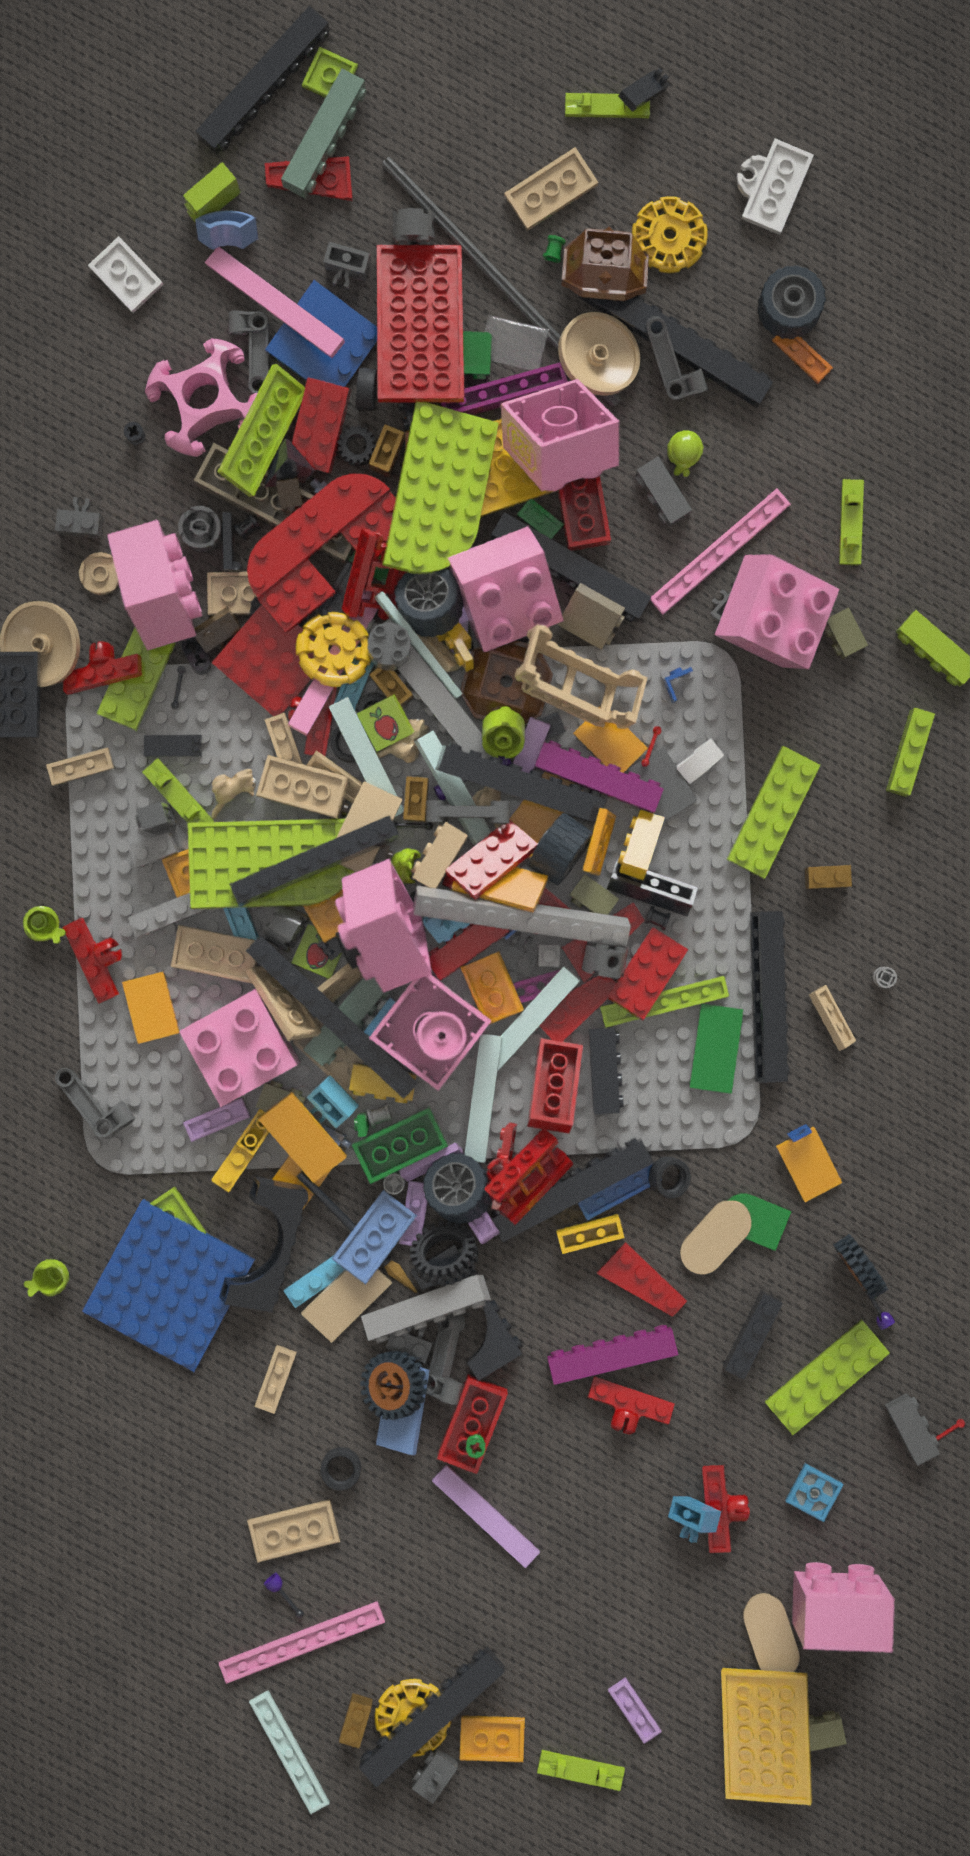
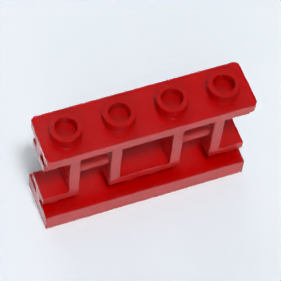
[341,528,407,620]
[485,1129,574,1225]

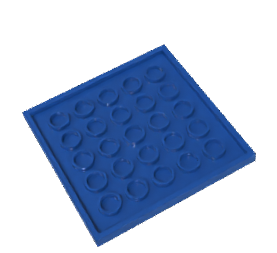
[82,1199,255,1372]

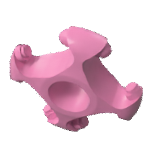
[145,338,257,457]

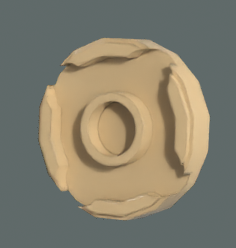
[79,552,119,595]

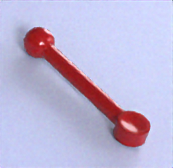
[641,726,662,767]
[936,1419,965,1440]

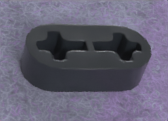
[181,637,211,675]

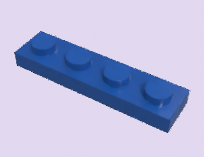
[578,1164,662,1221]

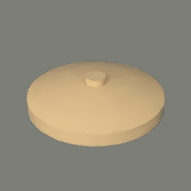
[558,312,640,396]
[0,601,80,687]

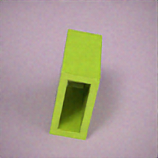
[183,162,241,222]

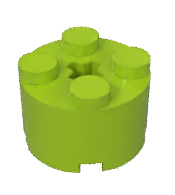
[482,706,525,759]

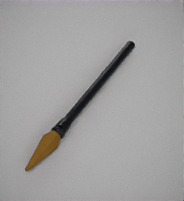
[296,1171,417,1293]

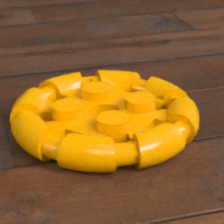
[632,196,708,273]
[296,612,371,687]
[374,1679,451,1757]

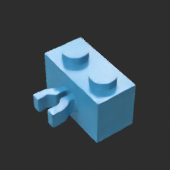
[668,1496,721,1543]

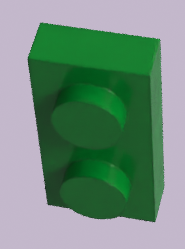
[517,499,563,539]

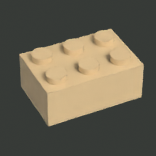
[411,822,468,889]

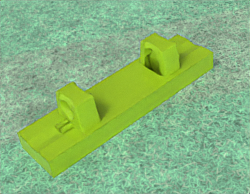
[565,93,650,118]
[839,479,864,565]
[142,758,215,823]
[537,1750,625,1791]

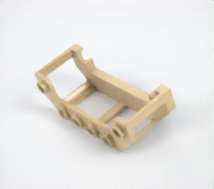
[515,624,647,729]

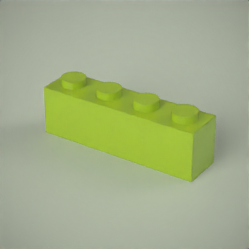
[896,610,970,687]
[886,708,935,797]

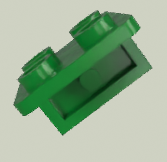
[463,331,492,380]

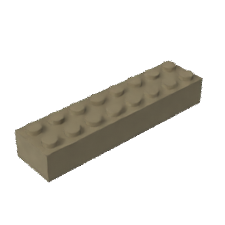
[194,443,354,565]

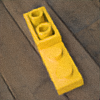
[436,622,474,672]
[211,1109,269,1193]

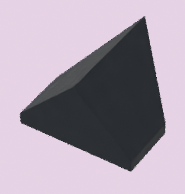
[264,439,315,487]

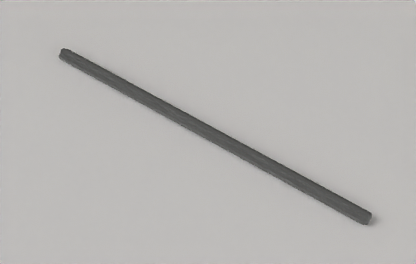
[382,157,621,407]

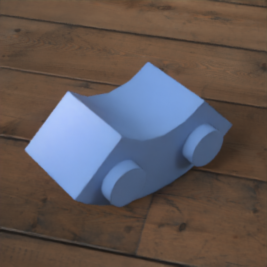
[195,211,258,250]

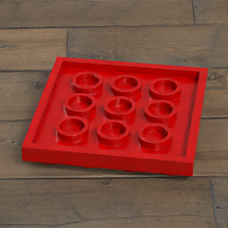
[212,605,320,716]

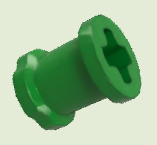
[543,235,566,263]
[466,1434,485,1458]

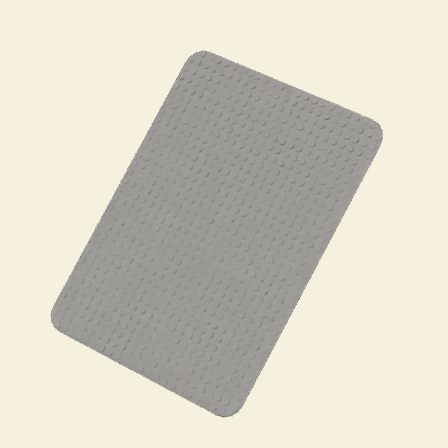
[66,641,760,1175]

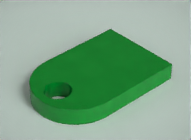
[727,1193,791,1251]

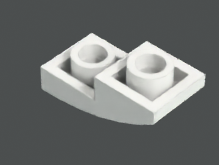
[677,739,724,784]

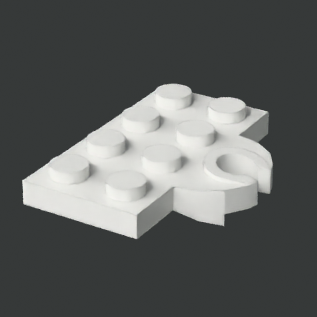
[736,139,814,235]

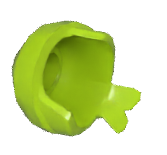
[667,430,704,477]
[390,848,421,884]
[23,906,66,944]
[23,1259,69,1297]

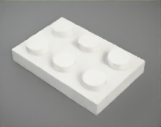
[88,236,163,313]

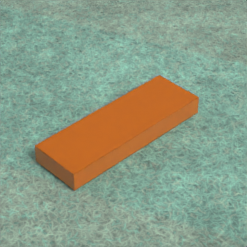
[772,335,833,384]

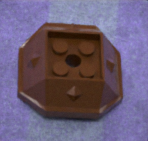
[561,227,649,301]
[460,640,553,724]

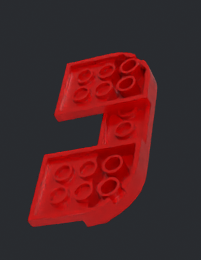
[247,474,396,633]

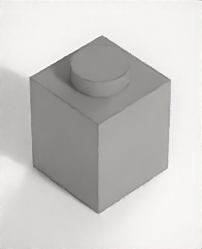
[538,945,560,967]

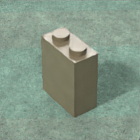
[557,583,625,650]

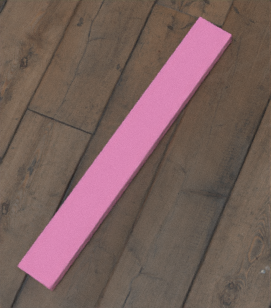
[205,247,345,358]
[650,489,791,615]
[288,590,387,736]
[219,1601,385,1684]

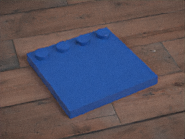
[265,280,377,387]

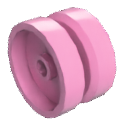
[416,1011,466,1060]

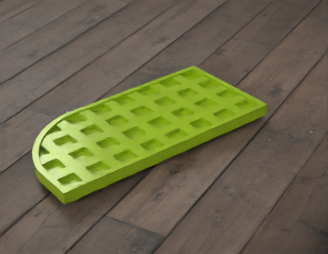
[382,402,499,574]
[188,819,355,909]

